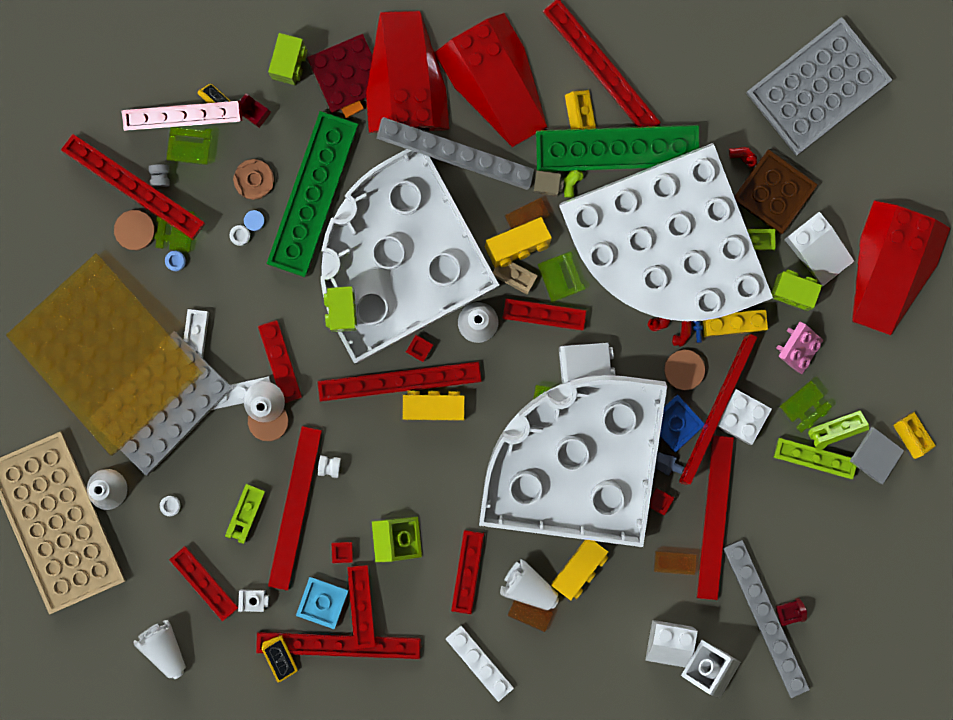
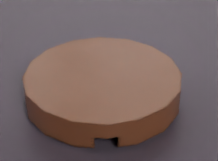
[233,159,274,200]
[114,210,155,251]
[664,350,705,390]
[248,403,289,441]

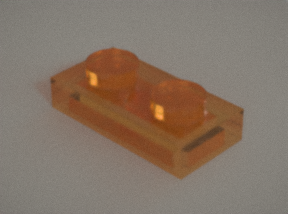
[505,198,550,229]
[654,551,697,575]
[507,600,553,632]

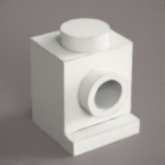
[238,589,269,612]

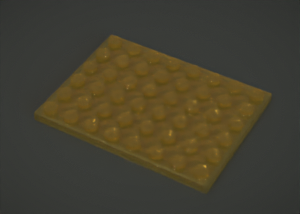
[6,253,203,456]

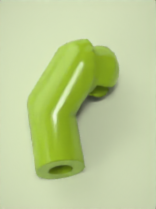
[563,170,584,198]

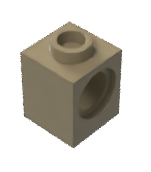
[533,171,564,196]

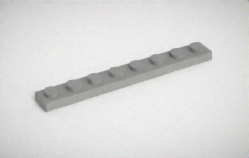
[376,117,534,190]
[723,540,810,698]

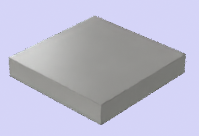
[850,427,904,484]

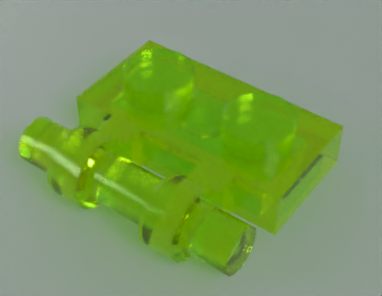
[154,211,195,252]
[779,380,832,433]

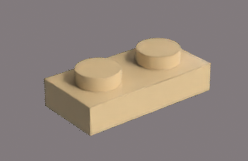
[493,262,537,294]

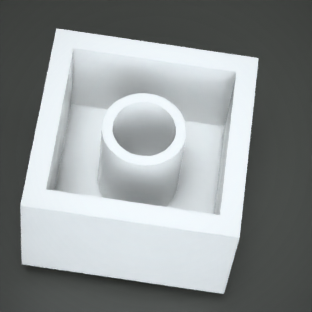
[717,389,772,445]

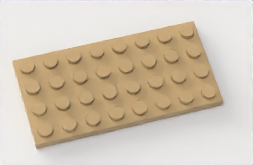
[0,431,126,615]

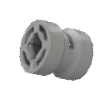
[149,164,170,187]

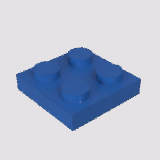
[660,395,704,452]

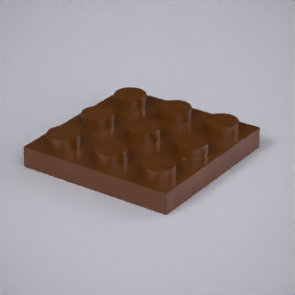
[734,149,818,235]

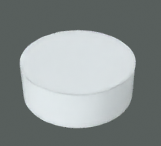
[230,225,251,246]
[160,496,181,516]

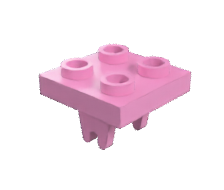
[776,322,823,374]

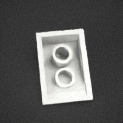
[784,212,854,287]

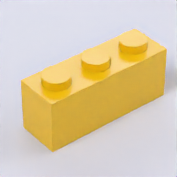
[485,217,552,268]
[703,310,768,337]
[403,391,464,420]
[551,540,609,601]

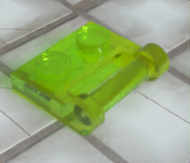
[166,126,212,165]
[537,251,586,302]

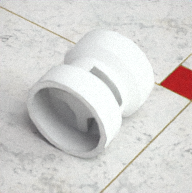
[318,455,341,478]

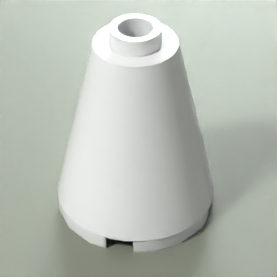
[458,302,498,343]
[244,381,285,422]
[87,469,127,510]
[500,559,559,610]
[133,620,186,679]

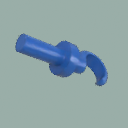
[692,321,703,343]

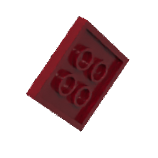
[307,33,372,113]

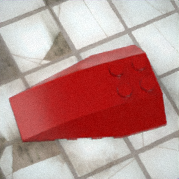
[366,11,449,133]
[434,13,547,148]
[852,201,950,335]

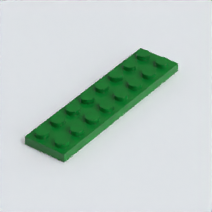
[266,111,358,278]
[536,125,699,172]

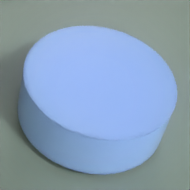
[244,210,265,231]
[165,251,186,272]

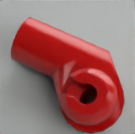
[729,147,757,167]
[647,317,670,332]
[672,321,692,347]

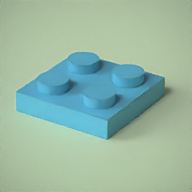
[296,577,349,629]

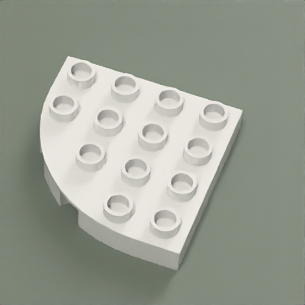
[559,143,773,321]
[321,149,499,365]
[479,375,667,547]

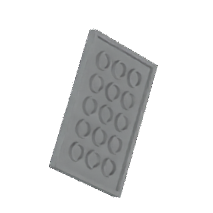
[746,17,892,156]
[90,331,233,476]

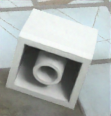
[559,343,615,384]
[645,620,698,668]
[681,640,741,698]

